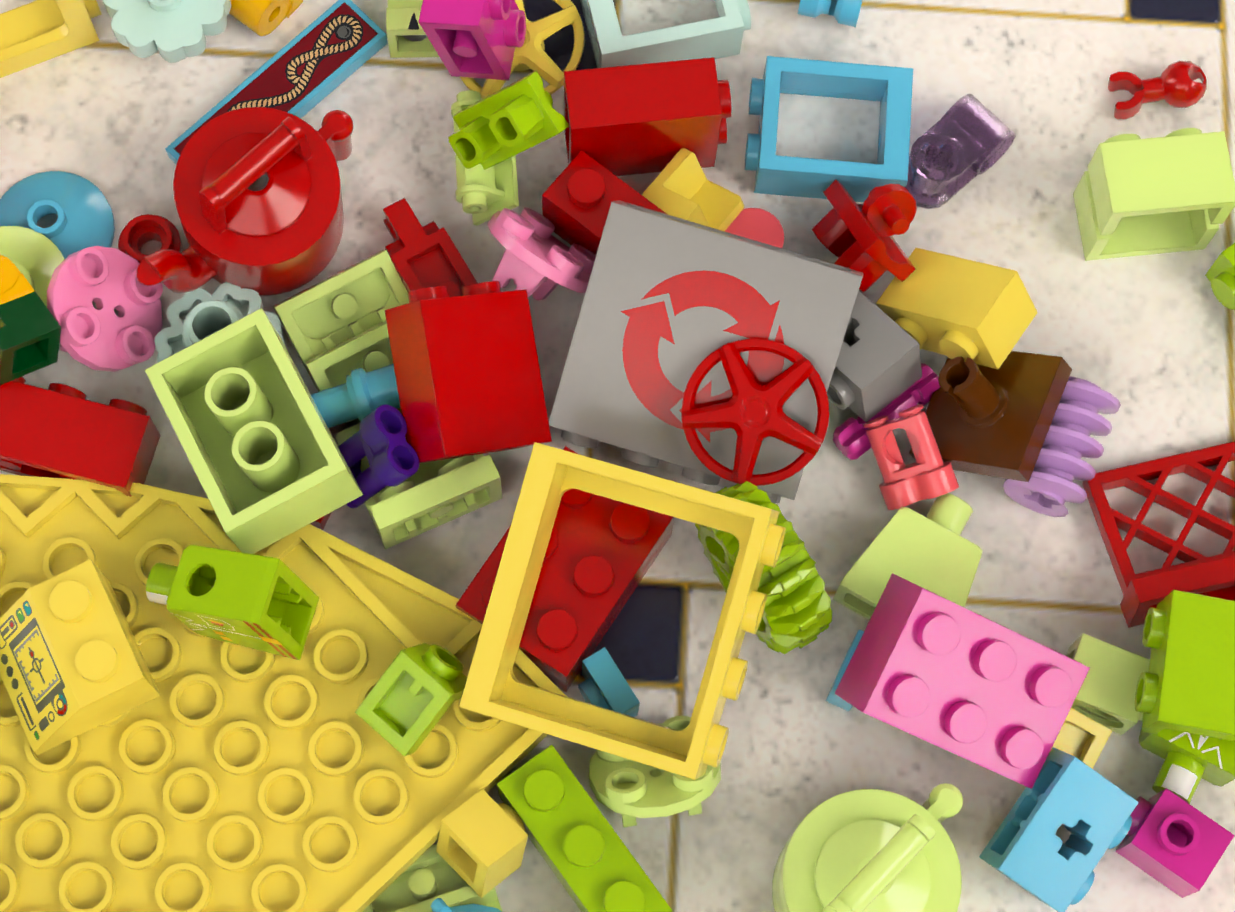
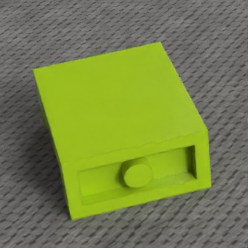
[1135,590,1235,741]

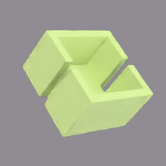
[1073,128,1235,261]

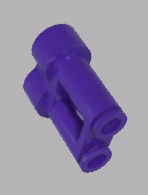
[338,405,419,508]

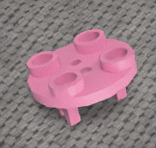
[487,207,596,300]
[47,246,163,372]

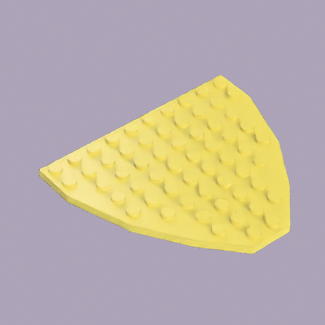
[0,474,567,912]

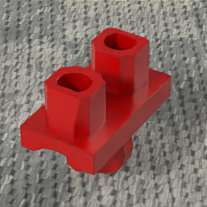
[811,179,917,292]

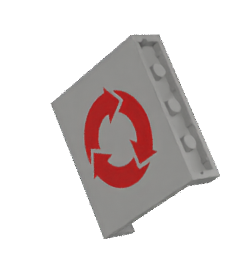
[549,200,863,503]

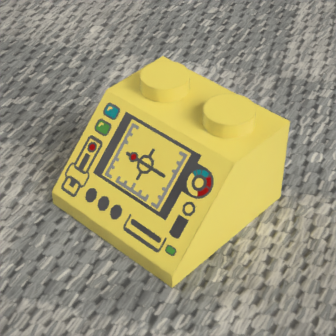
[0,559,161,755]

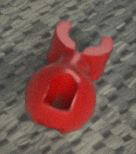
[1108,61,1207,119]

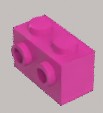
[419,0,526,80]

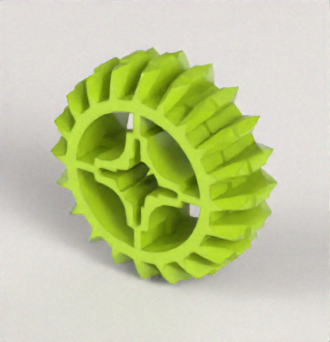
[695,481,832,654]

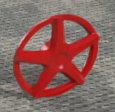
[681,338,829,486]

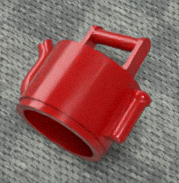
[137,107,353,296]

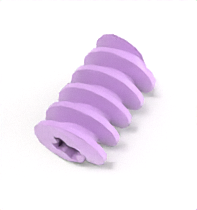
[1003,376,1121,517]

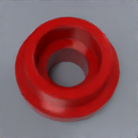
[118,214,182,263]

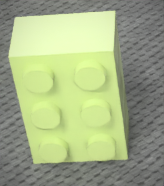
[145,308,363,554]

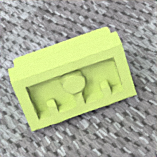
[336,408,502,549]

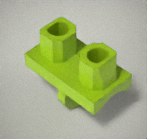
[448,71,569,170]

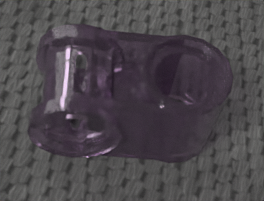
[906,93,1016,209]

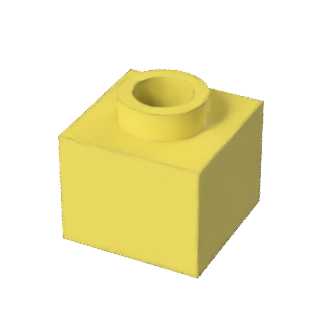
[436,789,528,898]

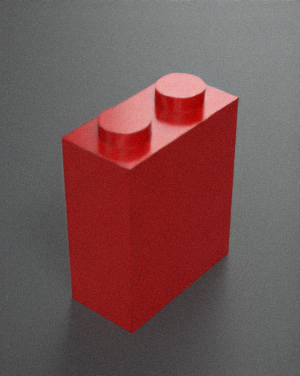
[564,57,732,176]
[385,281,552,463]

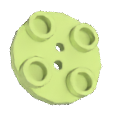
[589,716,721,828]

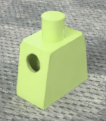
[833,493,983,620]

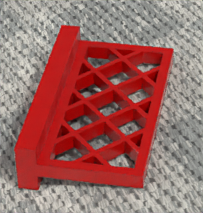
[1082,441,1235,628]

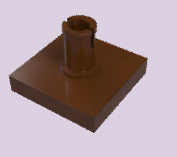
[909,351,1072,482]

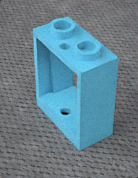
[745,56,913,202]

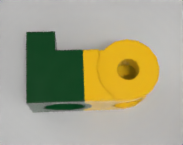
[0,255,61,385]

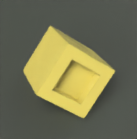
[642,148,744,231]

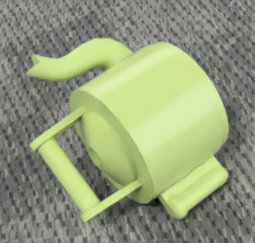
[772,783,963,912]

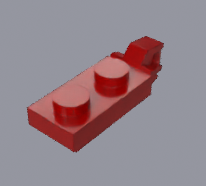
[383,198,478,297]

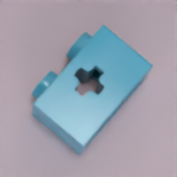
[979,747,1139,912]

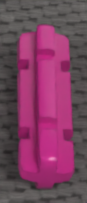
[832,363,940,460]

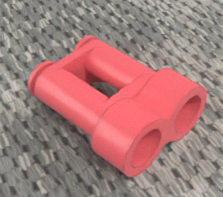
[863,404,959,510]

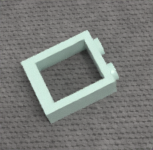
[580,0,751,68]

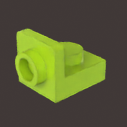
[355,643,467,756]

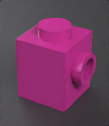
[1115,788,1235,898]

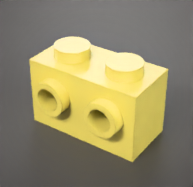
[876,248,1038,370]

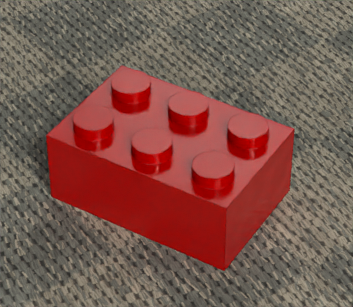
[456,446,674,692]

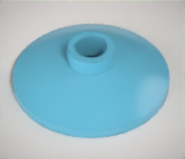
[0,171,115,259]

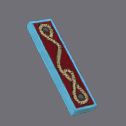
[165,0,388,165]

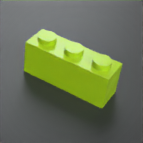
[497,745,673,912]

